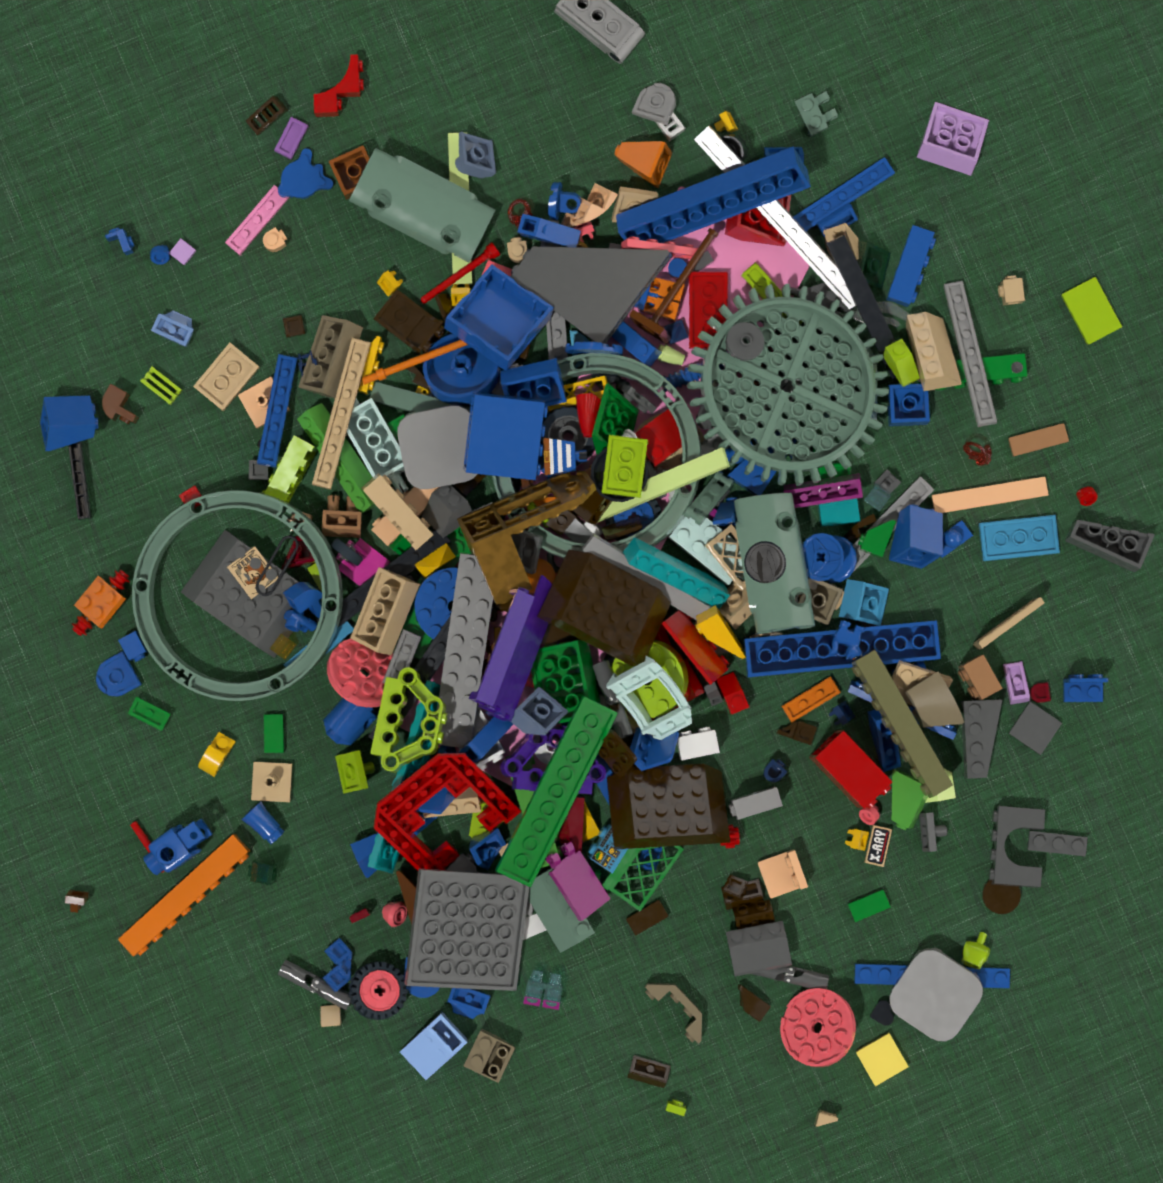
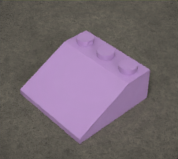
[917,102,989,176]

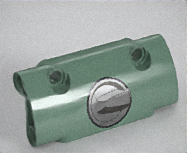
[734,493,815,634]

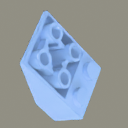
[400,1012,468,1080]

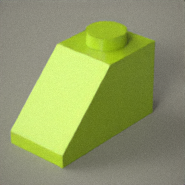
[883,339,920,387]

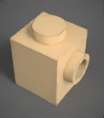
[998,276,1025,306]

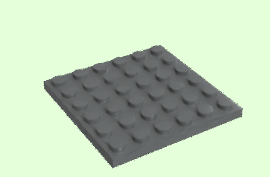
[405,868,529,991]

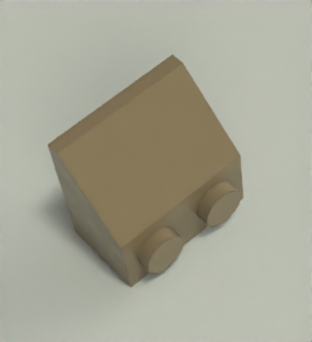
[797,577,843,625]

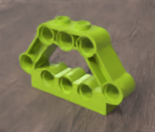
[370,667,448,773]

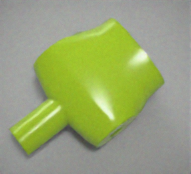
[962,932,990,969]

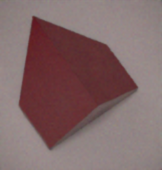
[281,536,315,570]

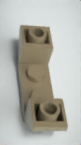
[645,983,702,1044]

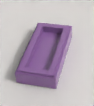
[274,117,309,160]

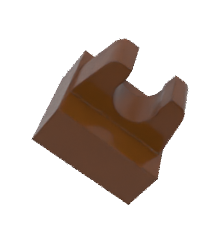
[65,890,89,913]

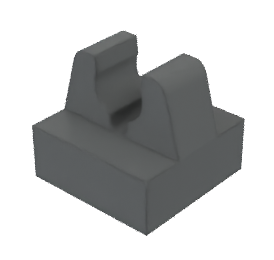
[873,469,901,497]

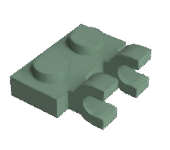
[795,91,838,136]

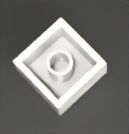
[677,727,720,760]

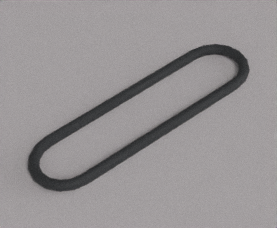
[256,535,299,596]

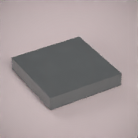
[1008,702,1062,755]

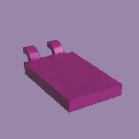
[545,842,610,921]

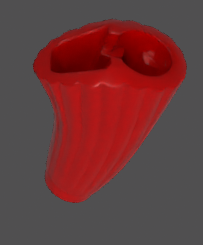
[576,393,601,438]

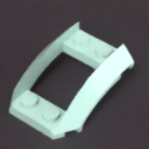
[606,656,692,740]

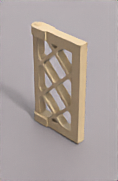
[705,524,746,591]

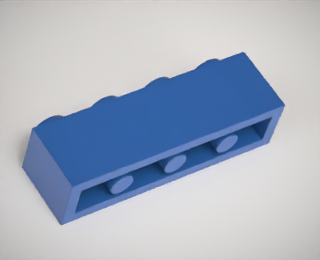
[886,225,936,307]

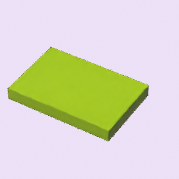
[1061,277,1122,346]
[602,435,648,498]

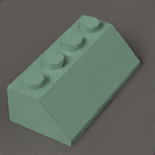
[528,868,595,953]

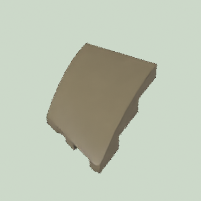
[905,672,964,728]

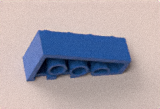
[727,430,797,496]

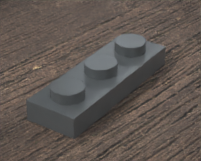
[1027,831,1088,856]

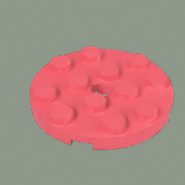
[327,639,396,708]
[780,988,856,1067]

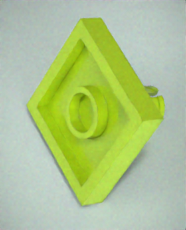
[335,750,375,794]

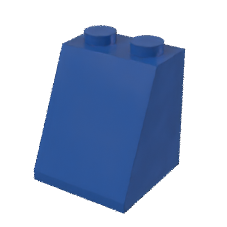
[40,396,98,451]
[889,504,943,569]

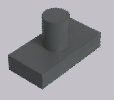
[919,812,947,852]

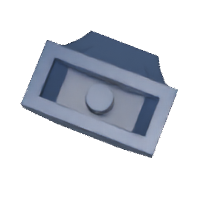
[151,311,194,347]

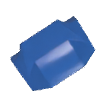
[447,988,490,1019]

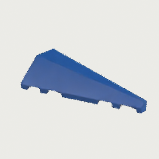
[350,814,437,878]

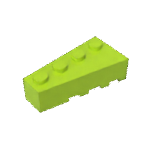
[262,435,318,503]

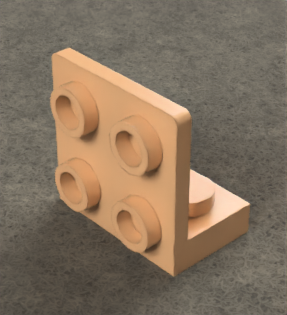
[758,849,808,898]

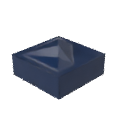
[664,320,688,345]

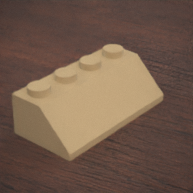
[906,312,961,391]
[351,567,420,655]

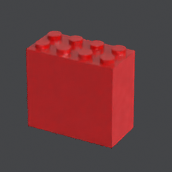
[809,731,892,809]

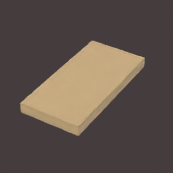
[973,597,1045,650]

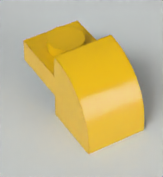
[198,732,235,777]

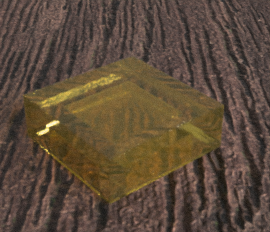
[270,634,297,660]

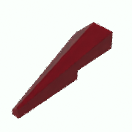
[557,796,585,858]

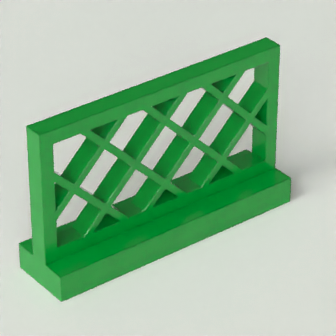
[602,846,684,911]

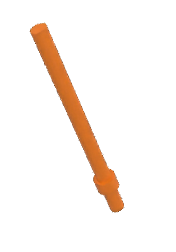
[362,339,468,385]

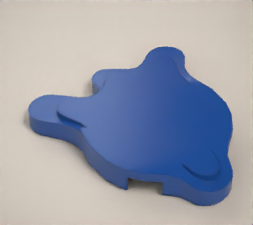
[278,148,333,199]

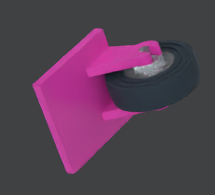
[331,538,390,586]

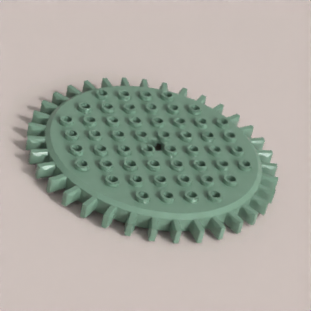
[687,284,889,486]

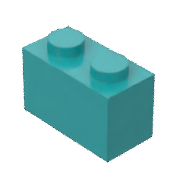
[818,498,860,527]

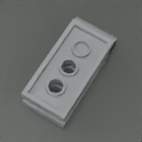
[554,0,645,64]

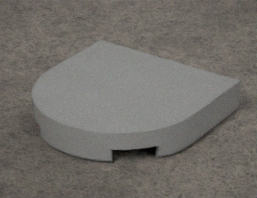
[632,83,676,125]

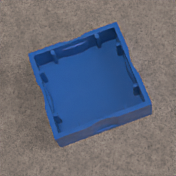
[444,264,554,371]

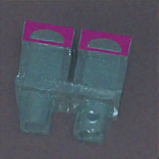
[523,970,562,1010]

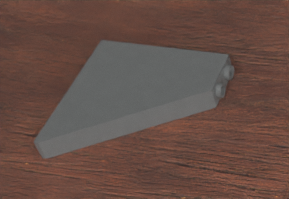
[510,246,672,344]

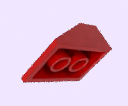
[635,409,700,468]

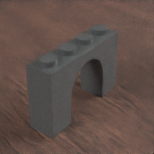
[989,806,1045,888]

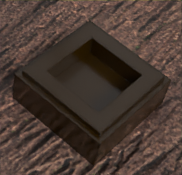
[283,315,305,338]
[722,874,748,900]

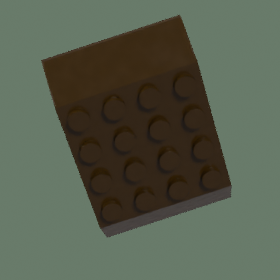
[537,550,671,667]
[607,764,730,850]

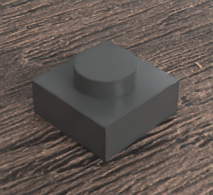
[249,460,269,480]

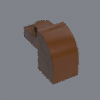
[102,384,139,424]

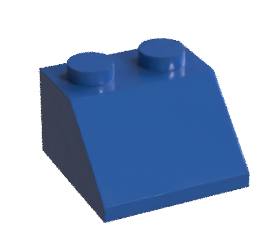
[888,384,930,426]

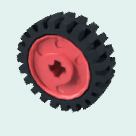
[348,962,408,1020]

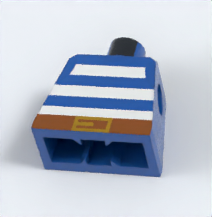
[543,438,587,477]

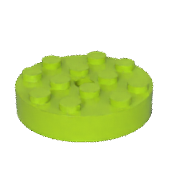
[611,640,688,718]

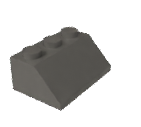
[726,921,792,977]

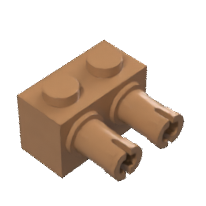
[322,495,362,538]

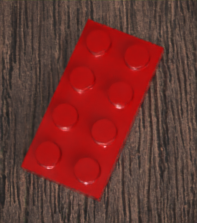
[689,272,728,349]

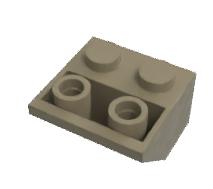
[464,1029,515,1083]

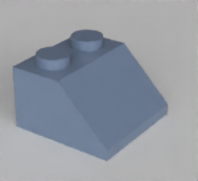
[510,687,568,736]

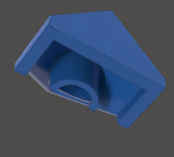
[469,828,506,871]

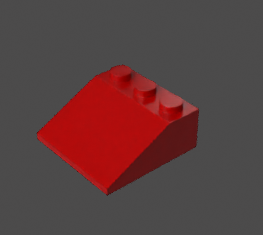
[725,195,791,246]

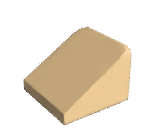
[321,1005,342,1027]
[814,1110,838,1127]

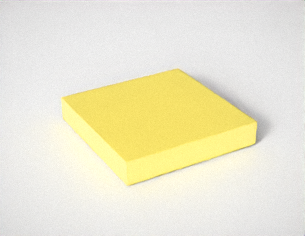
[856,1033,909,1086]

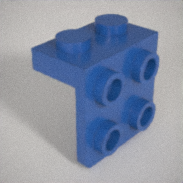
[630,727,679,771]

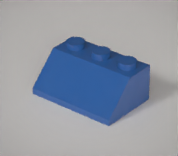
[500,358,567,406]

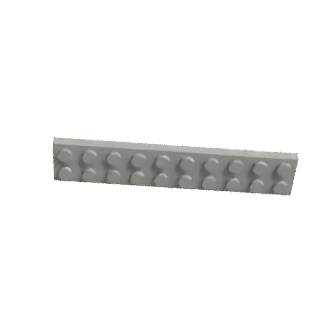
[434,553,493,748]

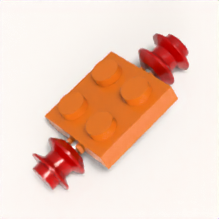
[71,570,130,636]

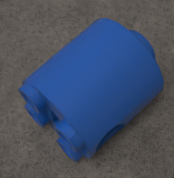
[323,698,379,746]

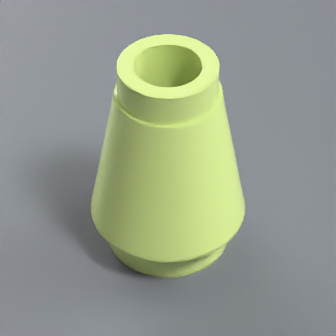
[657,344,685,366]

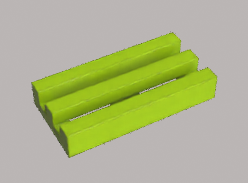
[140,367,183,405]

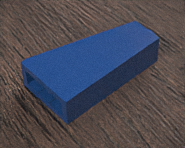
[458,717,513,763]

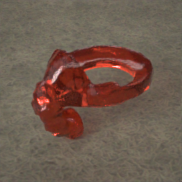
[508,199,532,229]
[963,442,992,466]

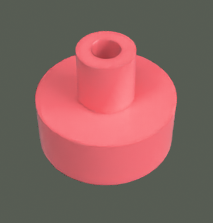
[859,805,879,825]

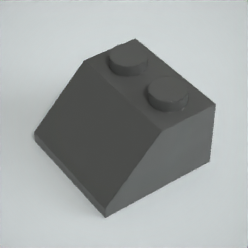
[422,485,472,538]

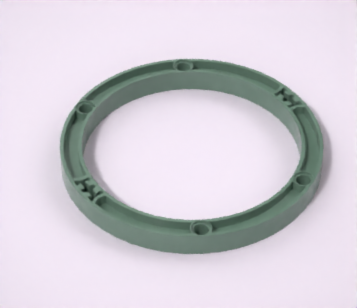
[492,353,702,559]
[132,491,343,701]

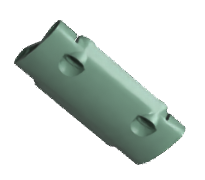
[349,148,495,263]

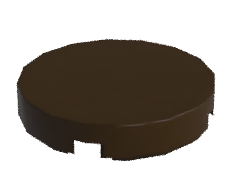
[982,880,1021,914]

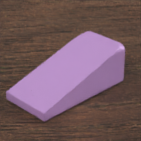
[1003,661,1030,704]

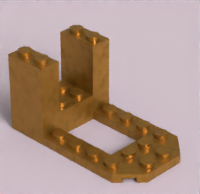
[457,471,596,604]

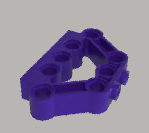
[500,726,606,794]

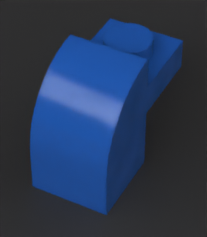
[283,582,322,618]

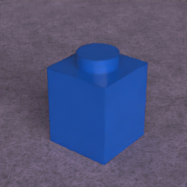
[118,631,148,662]

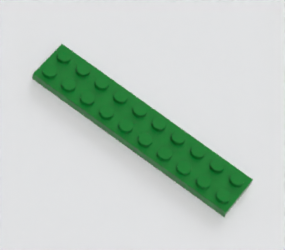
[495,695,618,888]

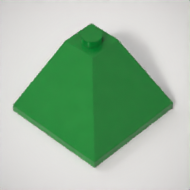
[592,384,639,455]

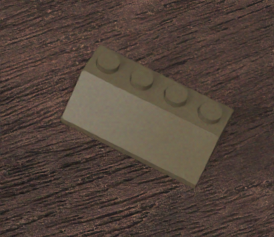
[298,315,363,399]

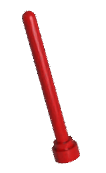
[421,242,500,303]

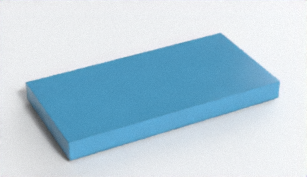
[979,515,1060,561]

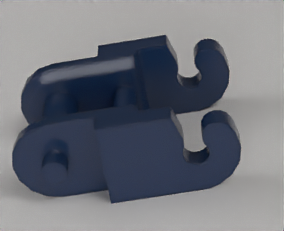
[297,350,318,376]

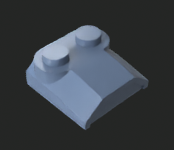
[455,131,496,178]

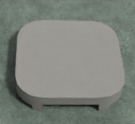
[397,404,477,489]
[890,947,983,1041]

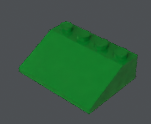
[531,640,601,724]

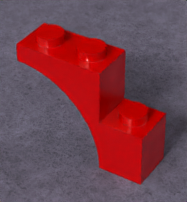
[314,54,364,117]

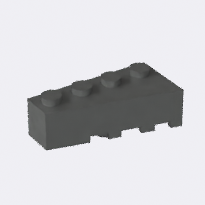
[1065,520,1155,573]
[961,700,1002,779]

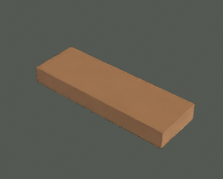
[1008,423,1069,457]

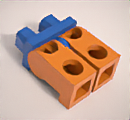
[634,278,685,322]

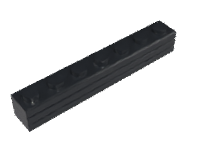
[68,441,92,520]

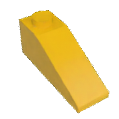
[695,605,746,659]

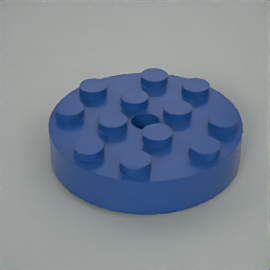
[423,334,501,405]
[414,567,492,639]

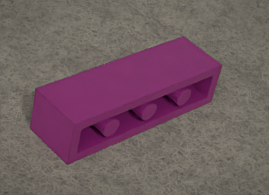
[783,473,863,508]

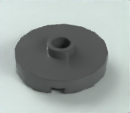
[725,322,765,361]

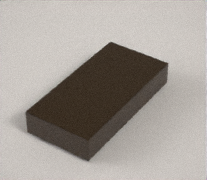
[626,900,669,936]

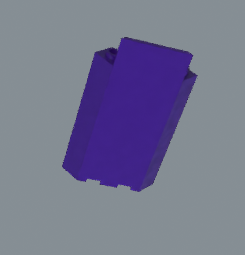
[469,575,552,721]

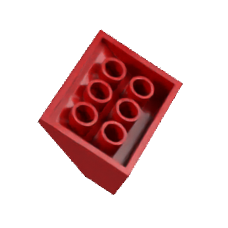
[662,610,729,685]

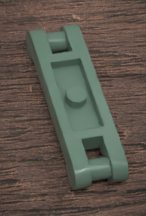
[684,471,735,526]

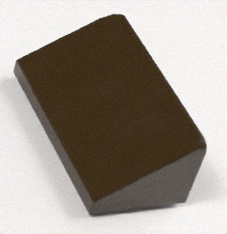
[435,293,454,333]
[602,516,643,541]
[721,879,763,910]
[628,1055,671,1088]

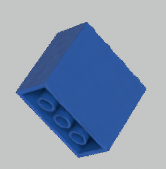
[463,392,547,480]

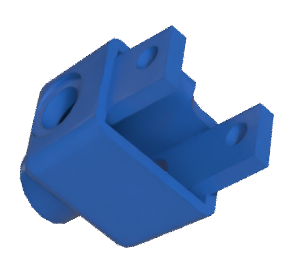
[143,818,213,875]

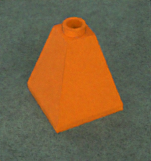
[615,141,673,188]

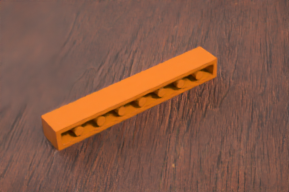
[118,834,250,957]

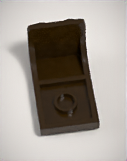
[374,289,445,355]
[598,731,637,779]

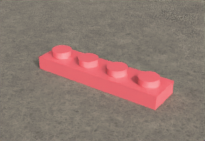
[621,237,698,259]

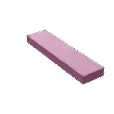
[225,185,289,256]

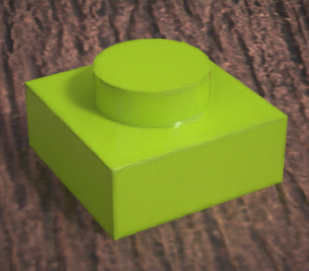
[665,1099,686,1116]

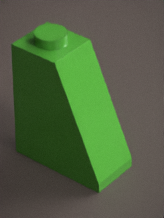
[891,770,928,830]

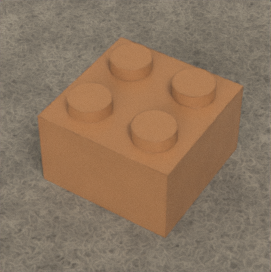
[958,655,1002,700]

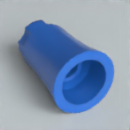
[241,801,284,844]

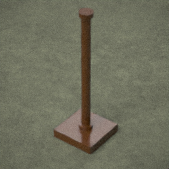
[629,228,719,344]

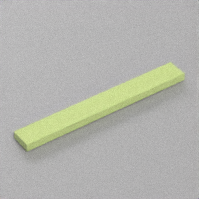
[448,132,472,285]
[597,447,730,523]

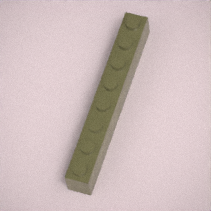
[852,650,953,798]

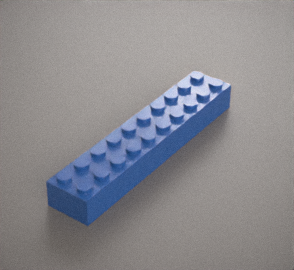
[616,146,811,243]
[743,621,941,678]

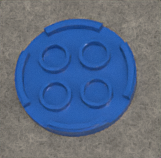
[565,342,623,356]

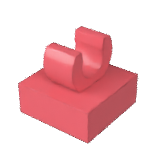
[572,221,594,242]

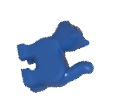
[830,620,865,660]

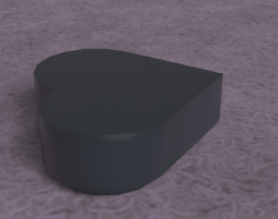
[869,1000,894,1026]

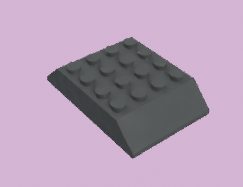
[181,530,309,658]

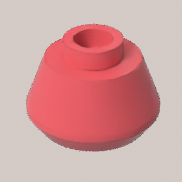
[382,902,407,927]

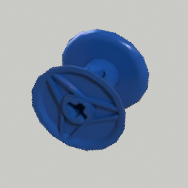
[803,533,857,583]

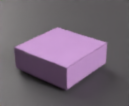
[169,238,196,266]

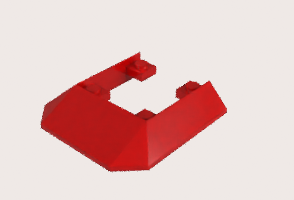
[374,753,521,870]

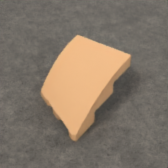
[561,183,618,227]

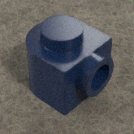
[763,759,787,782]

